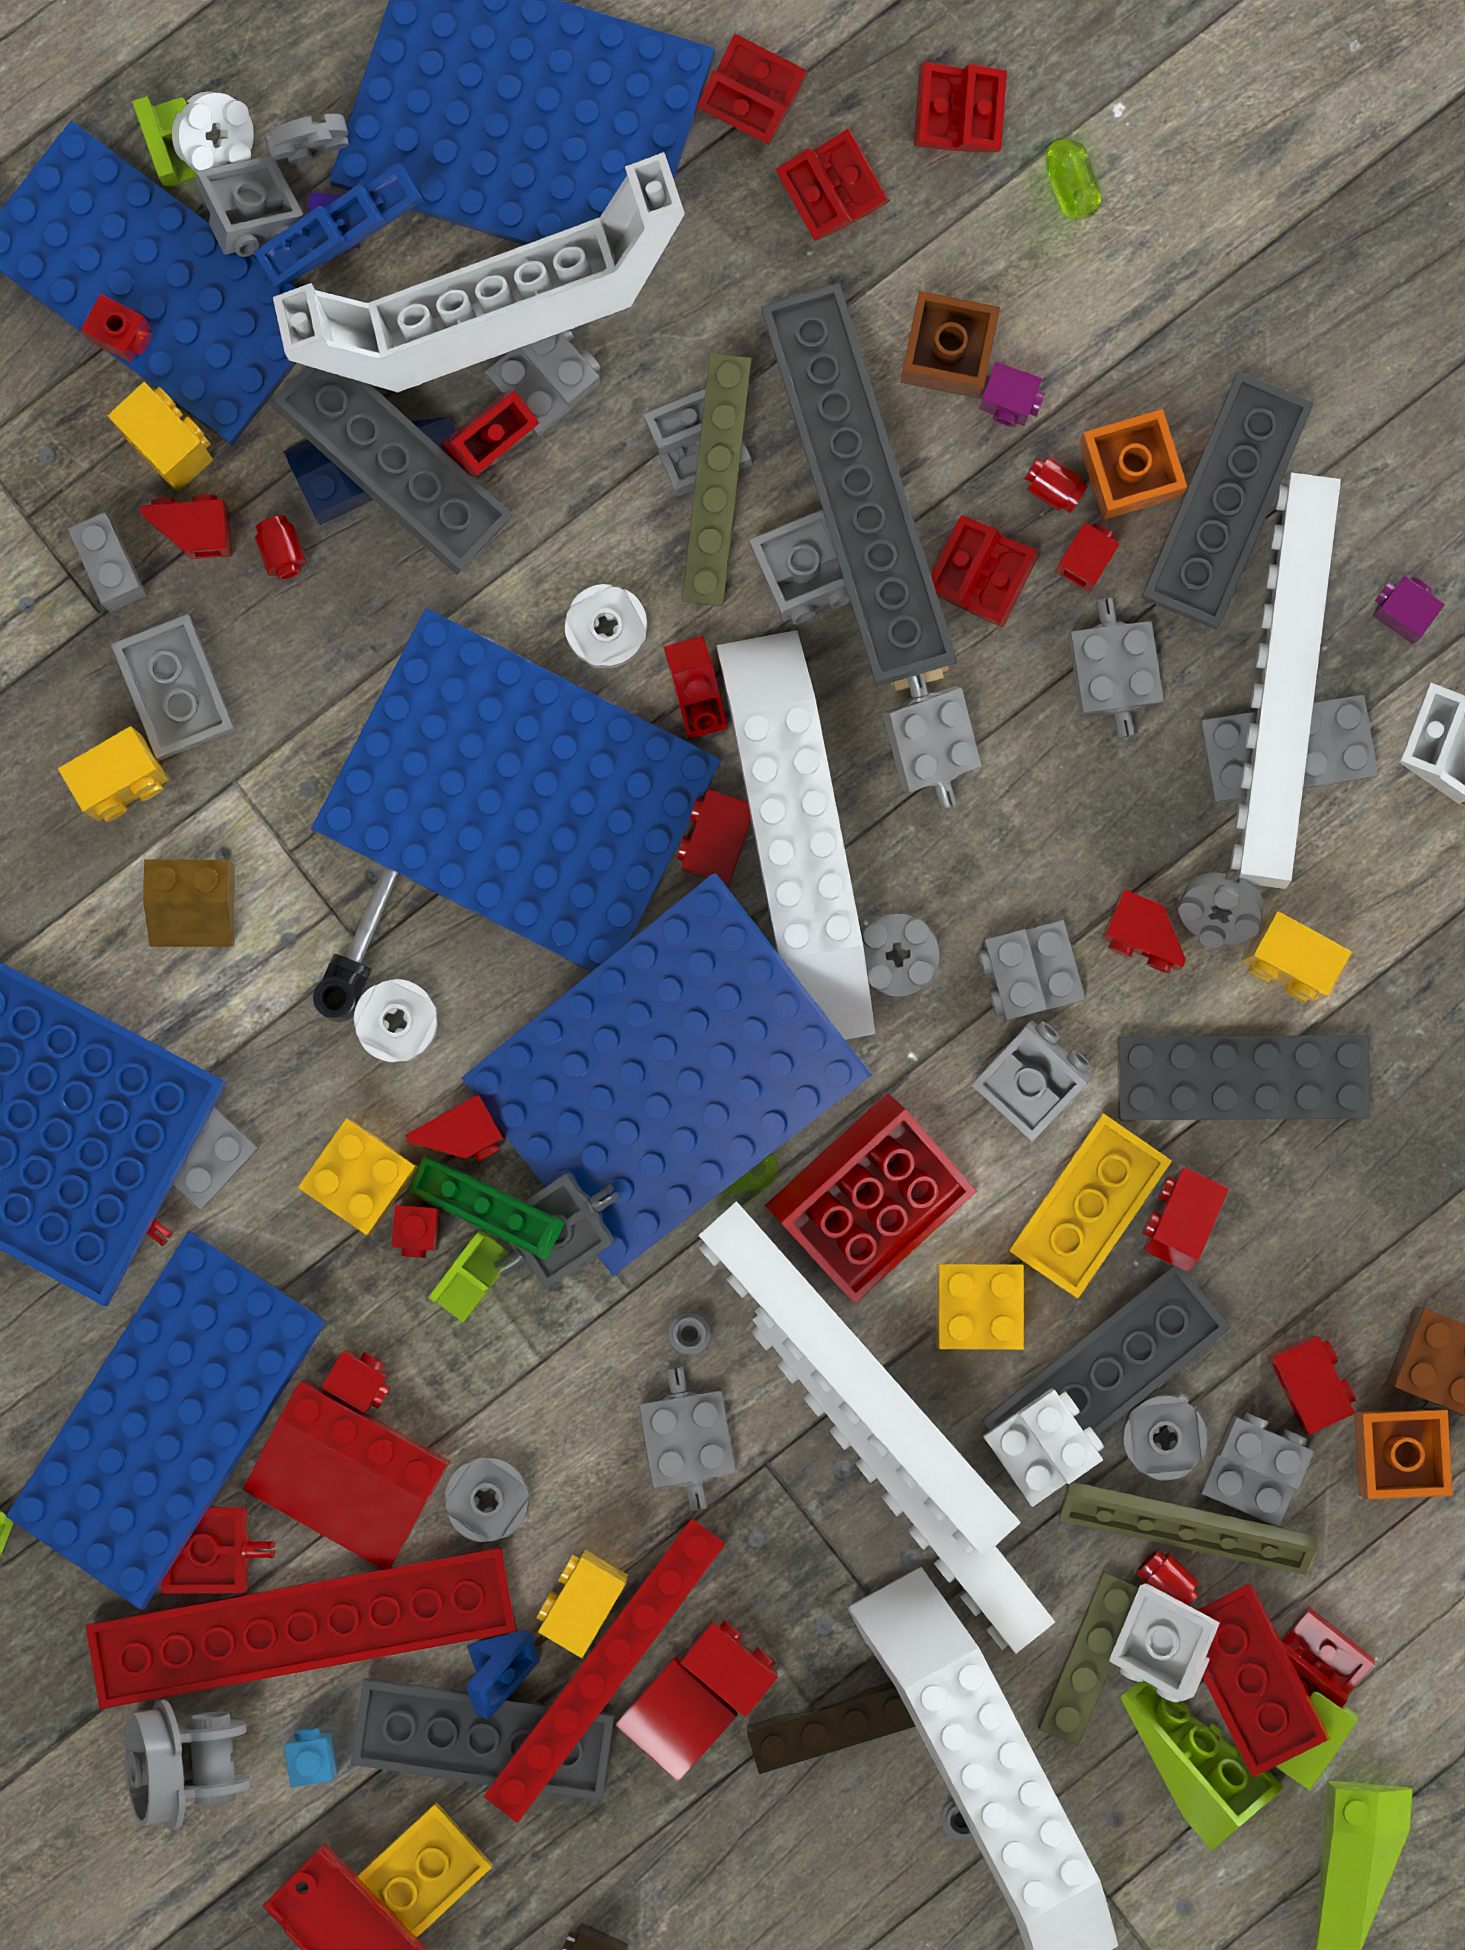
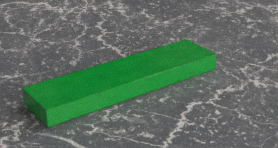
[407,1154,565,1260]

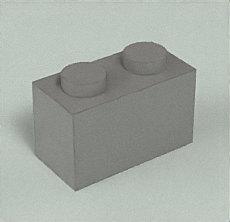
[68,512,147,612]

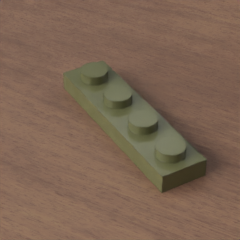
[1038,1571,1139,1746]

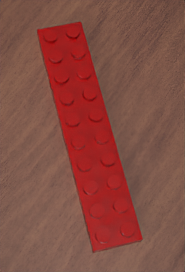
[85,1547,517,1710]

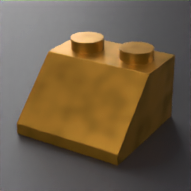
[143,859,235,947]

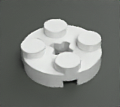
[172,92,254,172]
[565,584,647,668]
[354,979,438,1063]

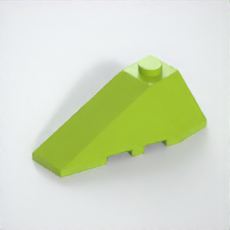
[1120,1681,1284,1851]
[1315,1780,1412,1950]

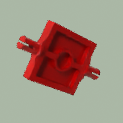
[161,1506,276,1593]

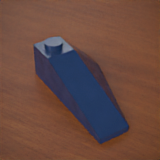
[283,416,456,525]

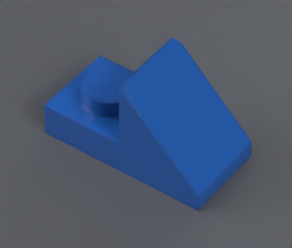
[466,1630,540,1720]

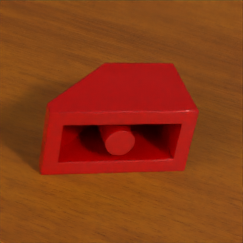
[405,1094,505,1162]

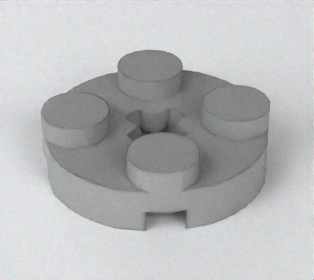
[264,114,349,164]
[1178,872,1264,949]
[862,914,939,997]
[1122,1395,1208,1480]
[445,1457,529,1542]

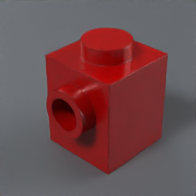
[81,294,151,363]
[1055,522,1120,593]
[391,1205,441,1258]
[321,1349,391,1413]

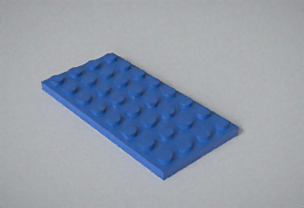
[0,121,297,446]
[6,1231,327,1609]

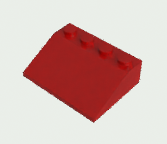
[764,1093,977,1304]
[243,1379,451,1569]

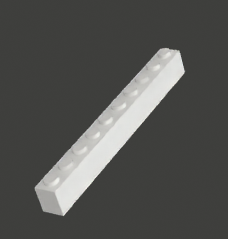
[1230,472,1341,889]
[698,1201,1021,1557]
[751,1315,1055,1654]

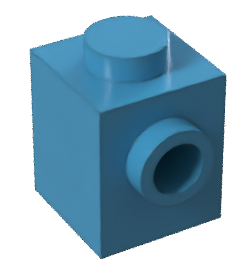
[284,1727,339,1788]

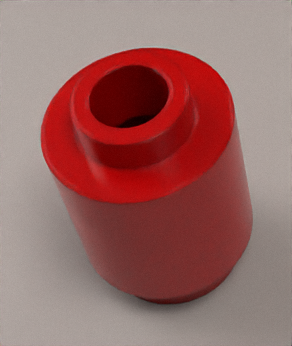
[1024,455,1088,513]
[255,515,307,580]
[1135,1548,1199,1606]

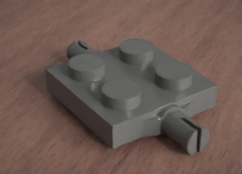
[494,1172,620,1289]

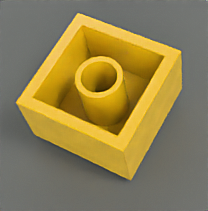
[107,382,213,493]
[57,726,169,822]
[1241,911,1352,1003]
[298,1118,419,1236]
[936,1264,1024,1350]
[536,1549,628,1658]

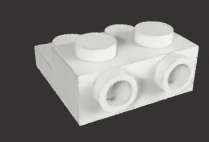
[983,1388,1104,1507]
[1109,1583,1220,1702]

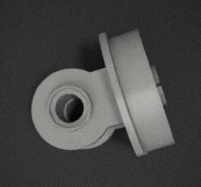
[124,1700,251,1830]

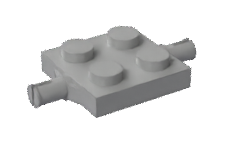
[1068,598,1164,739]
[882,673,981,809]
[638,1367,736,1511]

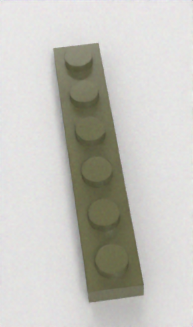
[681,353,751,606]
[1059,1482,1317,1575]

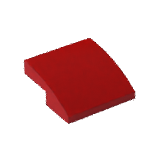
[696,33,808,145]
[913,62,1007,152]
[775,129,890,241]
[931,515,1039,628]
[1281,1606,1375,1708]
[615,1656,738,1781]

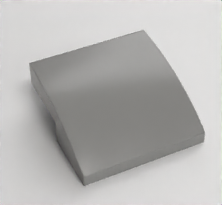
[643,389,753,497]

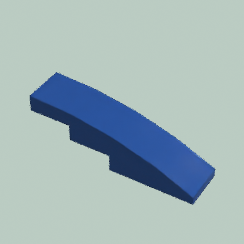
[254,163,423,288]

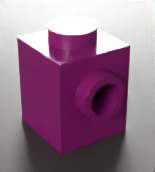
[979,362,1045,427]
[1373,575,1445,644]

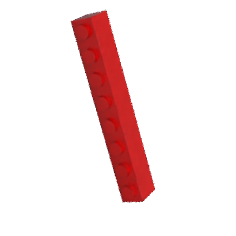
[483,1519,726,1823]

